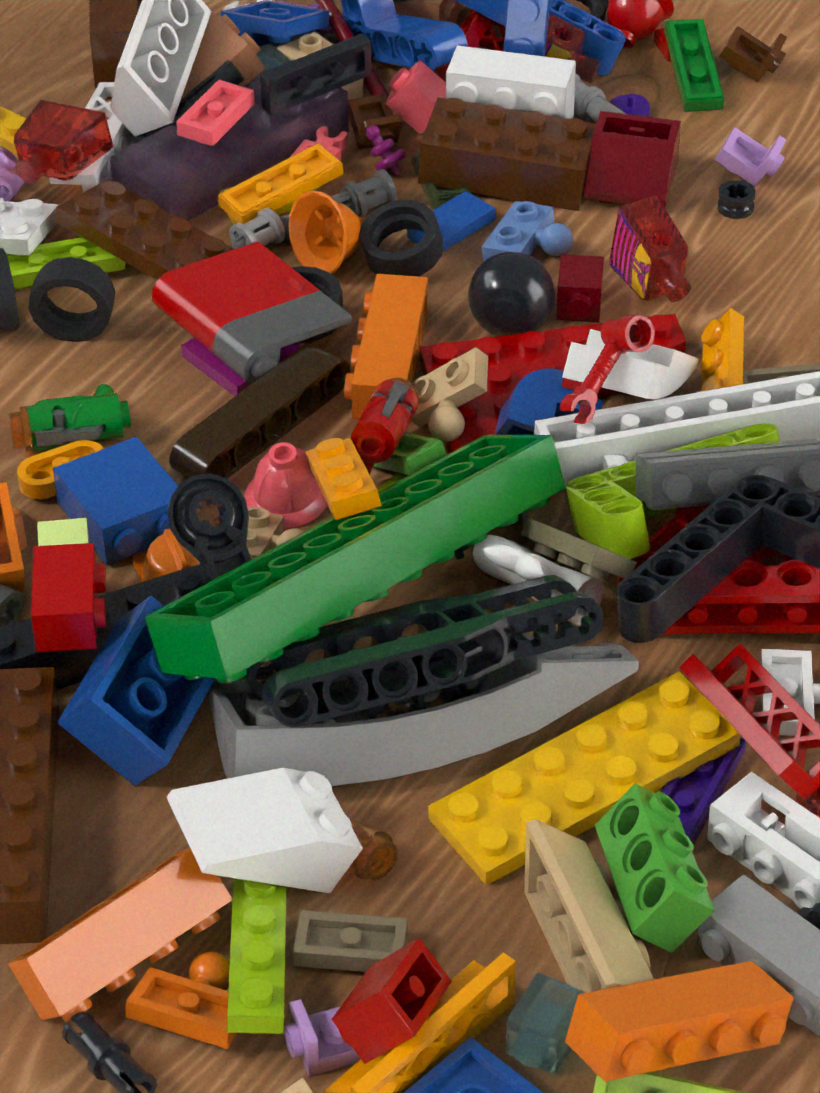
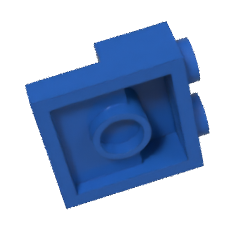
[221,0,329,46]

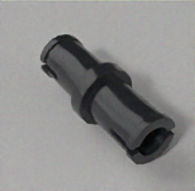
[62,1011,157,1093]

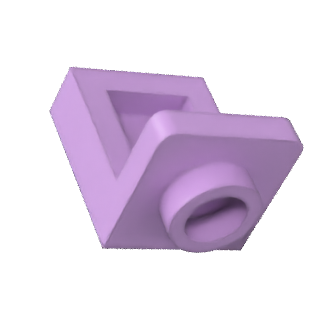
[715,127,786,187]

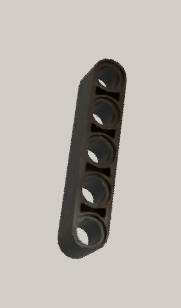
[169,343,350,479]

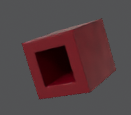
[556,254,604,323]

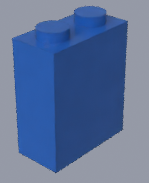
[53,437,178,565]

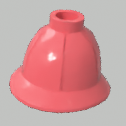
[244,442,328,531]

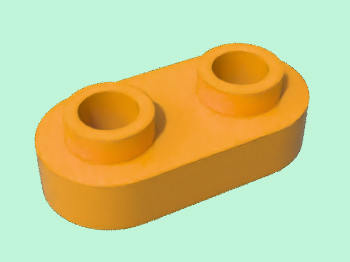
[17,440,104,500]

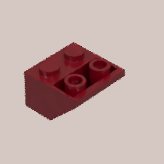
[584,111,681,209]

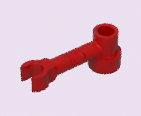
[560,315,655,424]

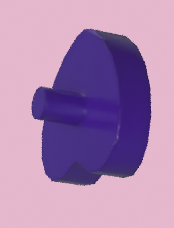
[610,94,650,117]

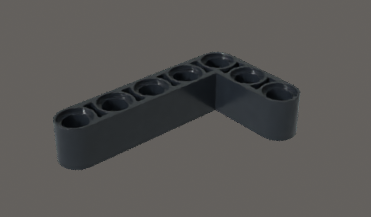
[617,475,820,643]

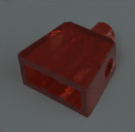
[13,100,114,184]

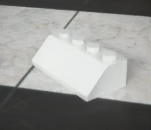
[110,0,212,136]

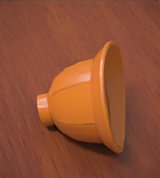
[289,190,364,274]

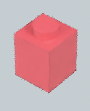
[385,60,446,135]

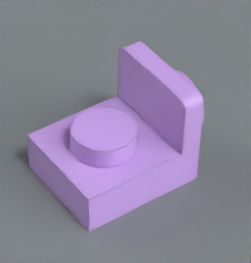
[284,999,361,1077]

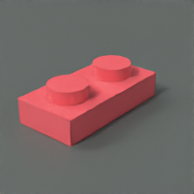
[176,80,255,146]

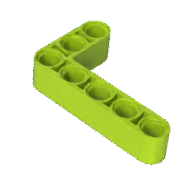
[565,423,780,559]

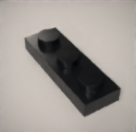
[260,34,372,115]

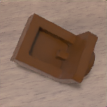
[719,26,787,82]
[346,93,403,149]

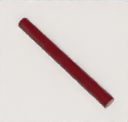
[316,0,389,98]

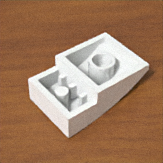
[562,329,699,400]

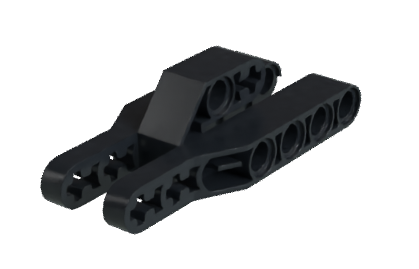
[243,575,604,727]

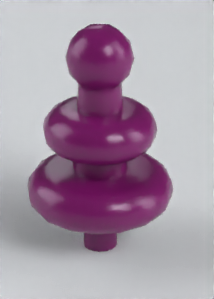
[366,125,406,176]

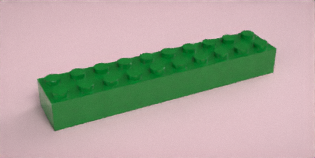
[145,435,565,683]

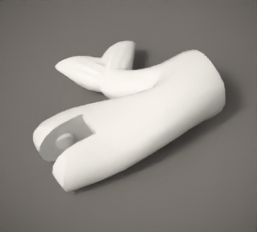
[473,535,604,625]

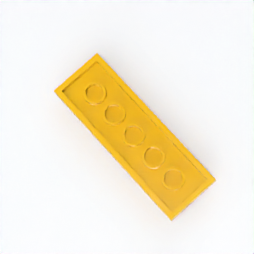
[428,671,740,886]

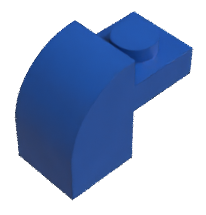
[494,368,603,435]

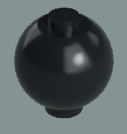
[468,252,555,336]

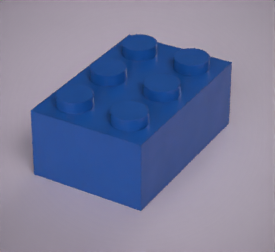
[57,596,215,786]

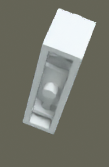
[707,772,820,908]

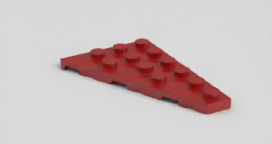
[419,314,686,454]

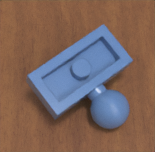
[481,201,574,261]

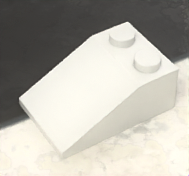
[166,768,363,893]

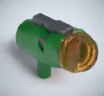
[8,384,131,452]

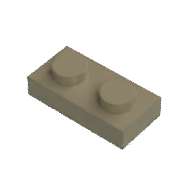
[293,910,408,972]

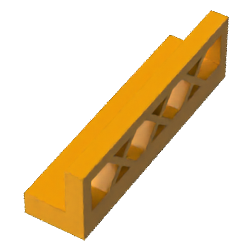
[323,952,516,1093]

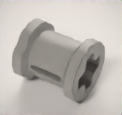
[229,208,285,249]

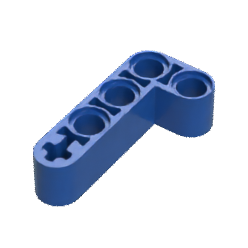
[341,0,468,70]

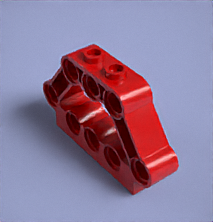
[616,505,820,634]

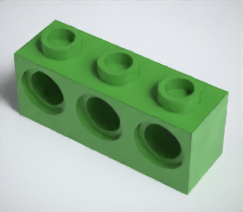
[595,783,715,953]

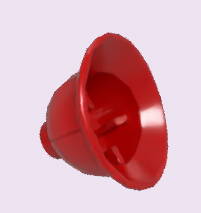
[607,0,675,48]

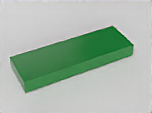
[664,19,724,112]

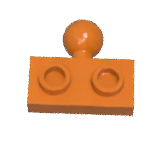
[126,952,238,1049]

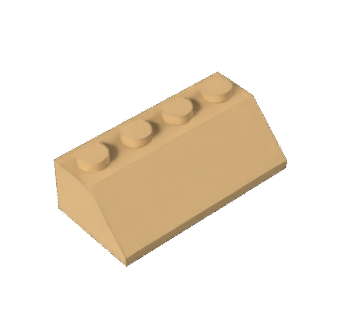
[524,820,654,1001]

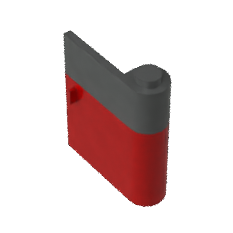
[151,241,352,384]

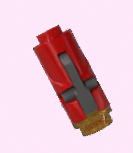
[351,378,419,474]

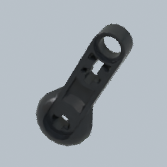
[167,473,276,676]

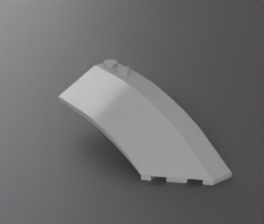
[207,633,639,786]

